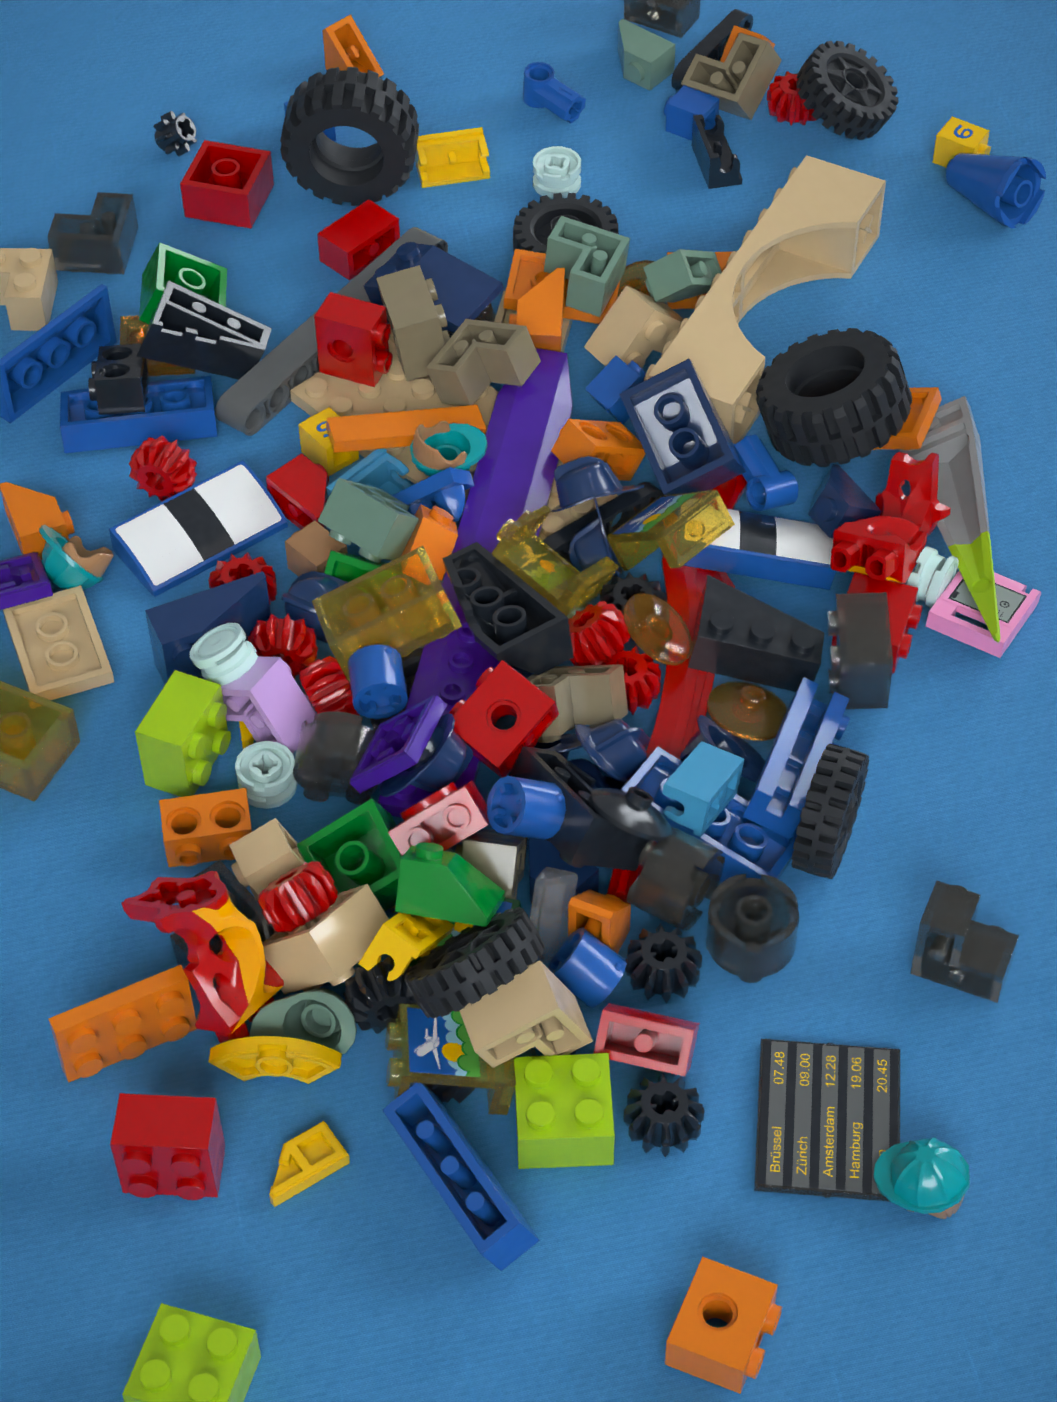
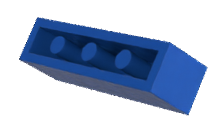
[382,1080,540,1271]

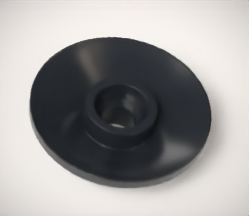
[589,787,672,841]

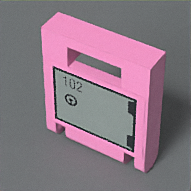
[925,570,1041,658]

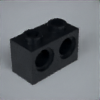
[88,343,149,415]

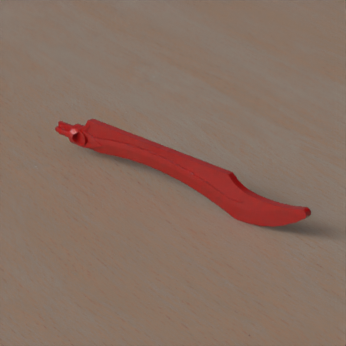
[606,474,747,904]

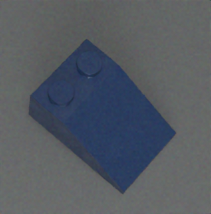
[363,242,504,332]
[620,358,746,502]
[145,571,271,684]

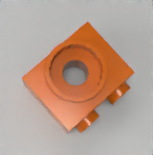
[665,1256,783,1394]

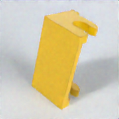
[415,127,490,188]
[358,912,455,981]

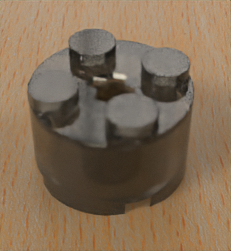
[293,712,378,805]
[627,827,725,932]
[706,874,799,983]

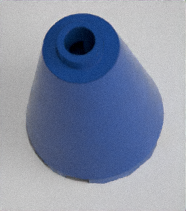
[946,153,1046,228]

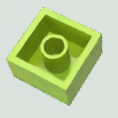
[135,670,231,797]
[514,1053,615,1169]
[122,1303,261,1402]

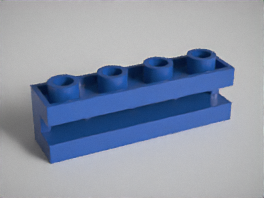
[743,677,850,839]

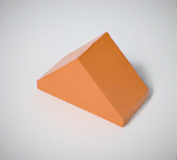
[322,14,384,78]

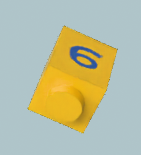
[932,116,991,168]
[298,407,359,476]

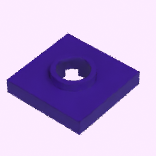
[0,552,53,610]
[349,695,447,793]

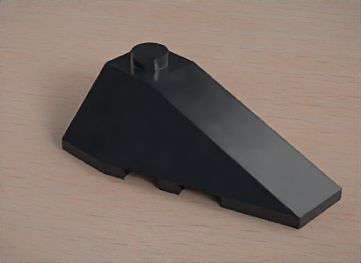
[442,542,574,675]

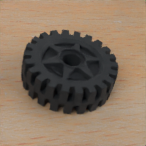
[796,41,898,140]
[513,193,619,254]
[792,744,869,879]
[404,907,545,1018]

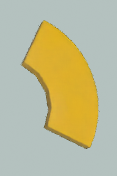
[208,1036,342,1084]

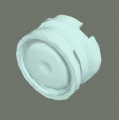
[533,146,581,199]
[907,546,959,609]
[189,623,258,686]
[235,741,298,809]

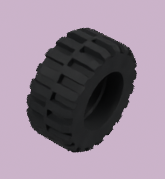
[280,67,419,206]
[756,328,912,467]

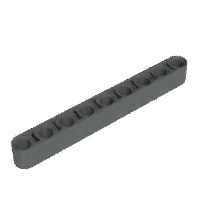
[215,227,448,436]

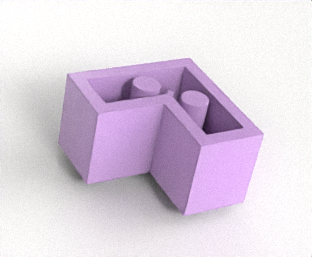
[221,656,321,753]

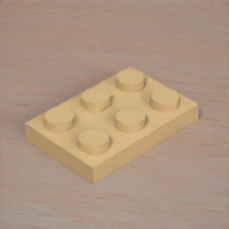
[3,586,114,705]

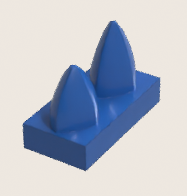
[392,467,474,522]

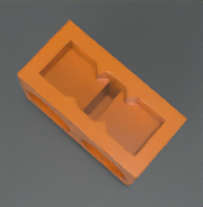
[551,419,646,481]
[159,788,252,867]

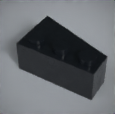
[136,280,272,380]
[688,575,825,692]
[508,746,651,871]

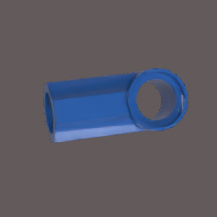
[523,62,586,124]
[734,434,799,511]

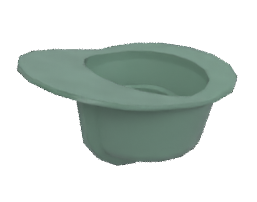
[250,988,357,1054]

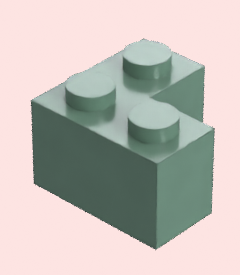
[544,216,630,317]
[318,478,419,563]

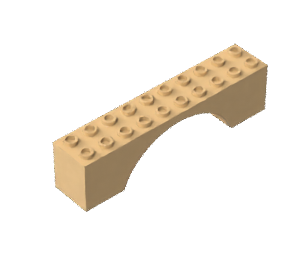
[644,155,886,444]

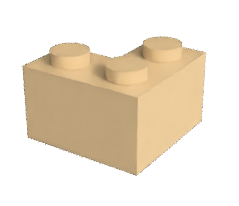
[0,248,58,331]
[584,286,683,368]
[229,818,305,935]
[262,884,389,994]
[459,960,593,1068]

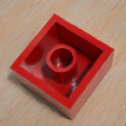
[180,140,274,229]
[110,1093,225,1200]

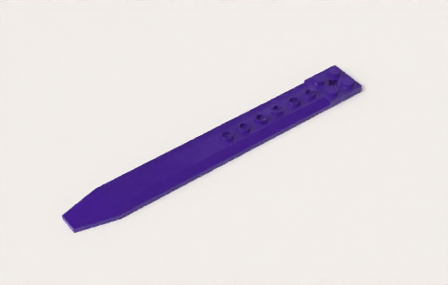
[377,348,572,818]

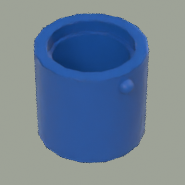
[348,644,408,719]
[487,776,566,840]
[548,928,627,1008]

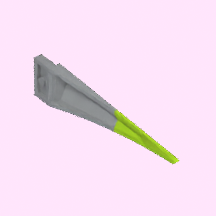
[899,396,1001,643]

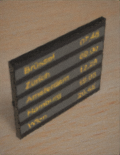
[754,1039,900,1202]

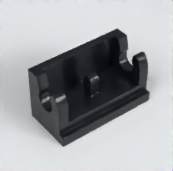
[691,114,743,189]

